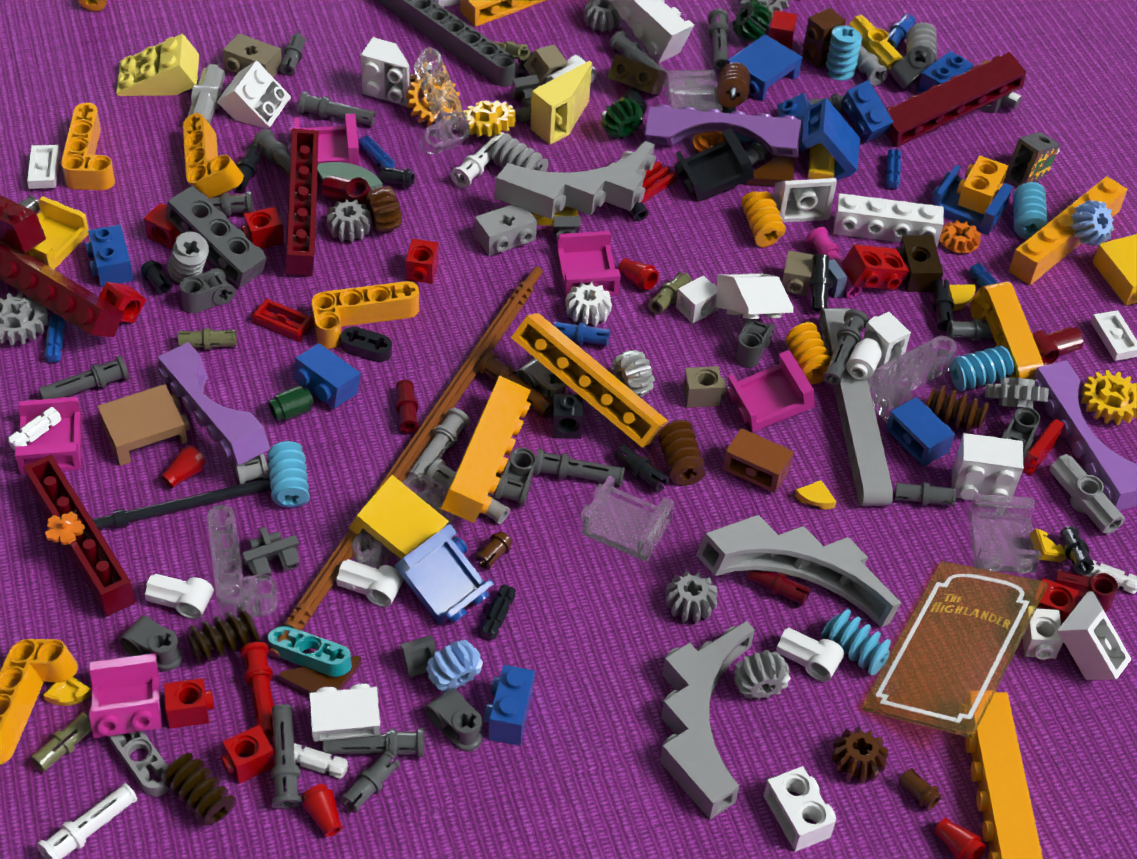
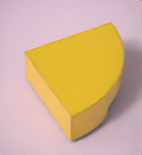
[949,284,975,311]
[795,480,836,510]
[1029,528,1067,562]
[44,677,92,706]

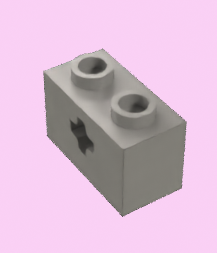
[475,205,537,256]

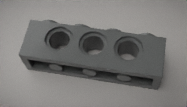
[165,185,267,289]

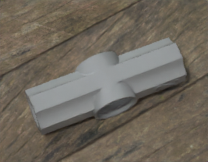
[188,64,225,124]
[1049,454,1125,535]

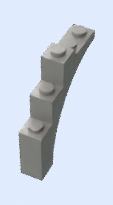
[494,141,656,219]
[696,515,901,627]
[660,621,755,820]

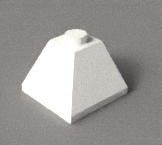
[773,178,837,223]

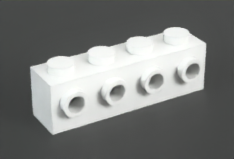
[833,193,944,247]

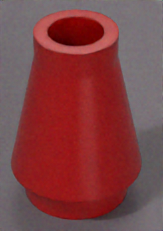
[618,258,659,290]
[161,446,206,489]
[301,784,343,838]
[934,818,986,859]

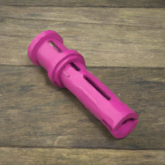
[806,227,862,298]

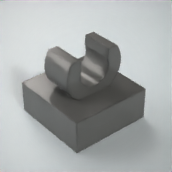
[510,75,539,107]
[552,216,581,241]
[400,635,437,678]

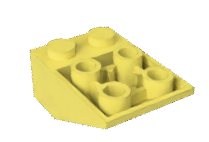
[116,33,199,96]
[530,61,592,145]

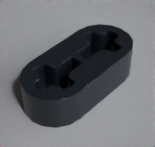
[341,327,392,362]

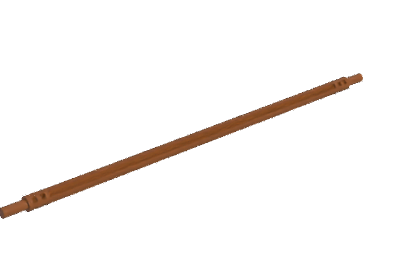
[269,266,543,659]

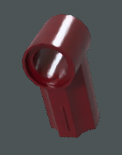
[322,175,372,209]
[1032,326,1084,365]
[1054,570,1118,612]

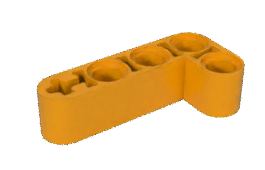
[61,102,115,190]
[183,113,244,198]
[312,281,419,349]
[970,281,1044,380]
[0,639,78,765]

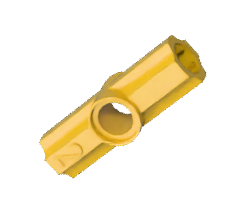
[848,15,903,71]

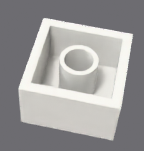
[952,433,1023,505]

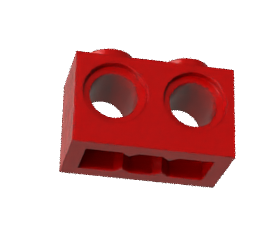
[841,244,909,290]

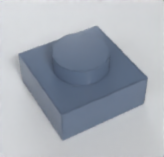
[828,259,847,298]

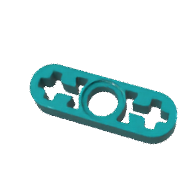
[268,626,352,677]

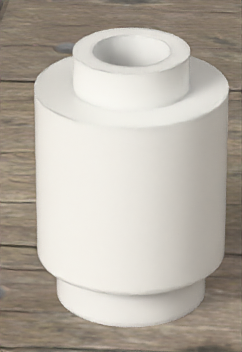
[846,338,882,380]

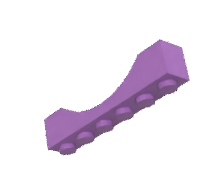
[645,104,802,157]
[158,342,270,466]
[1033,360,1137,511]

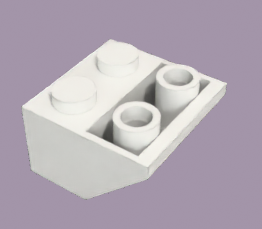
[361,37,410,106]
[217,60,291,129]
[716,273,793,319]
[1057,591,1131,680]
[310,684,380,741]

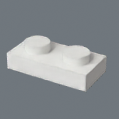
[27,145,60,189]
[1091,310,1137,361]

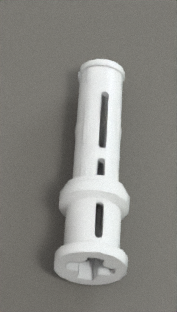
[451,132,504,189]
[37,783,137,859]

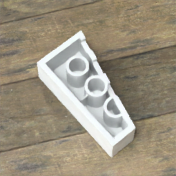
[608,0,694,63]

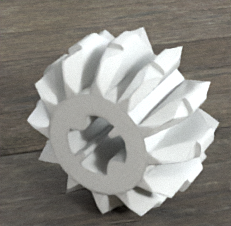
[565,282,612,327]

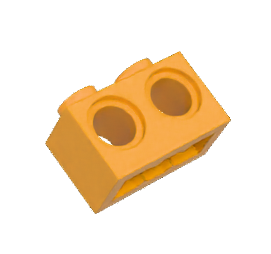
[956,155,1008,214]

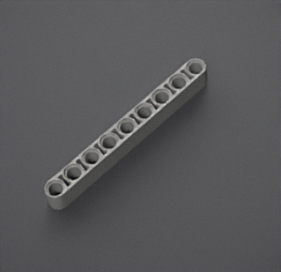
[820,308,893,506]

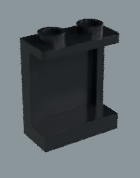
[674,128,755,202]

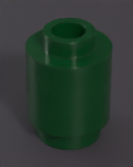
[268,385,314,422]

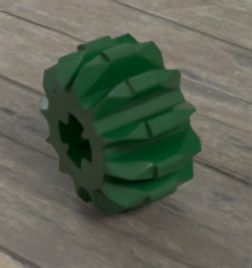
[732,0,773,43]
[600,97,644,140]

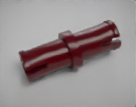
[395,379,418,433]
[747,570,811,606]

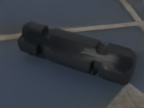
[480,584,516,640]

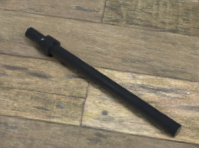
[92,478,271,530]

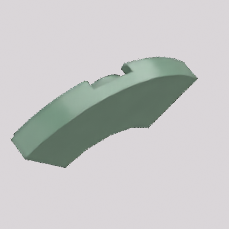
[317,162,383,190]

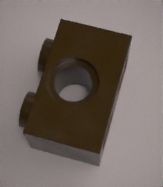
[607,54,668,95]
[896,235,943,292]

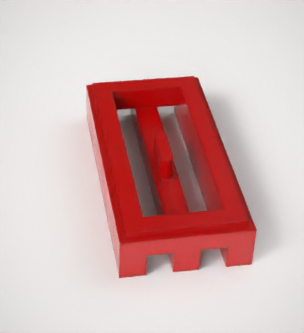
[642,161,677,203]
[251,298,314,342]
[1022,419,1065,476]

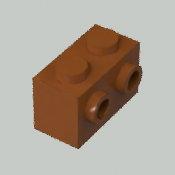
[722,428,794,493]

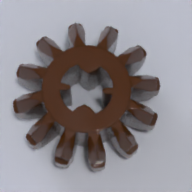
[366,186,402,233]
[831,725,888,784]

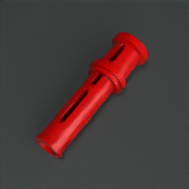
[240,642,274,739]

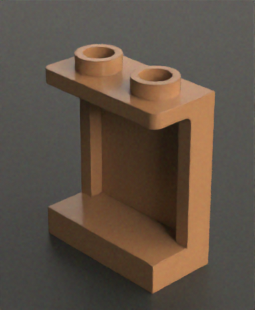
[98,384,190,466]

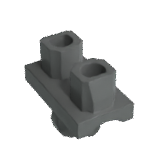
[241,526,299,581]

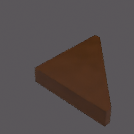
[746,156,794,186]
[278,655,362,697]

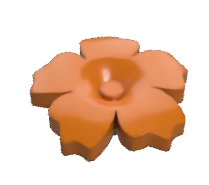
[45,511,85,545]

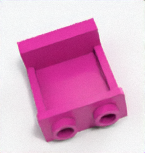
[290,114,359,166]
[557,231,621,299]
[726,350,815,432]
[15,397,82,475]
[89,653,162,738]

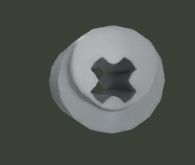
[906,23,938,63]
[492,134,548,172]
[167,232,209,284]

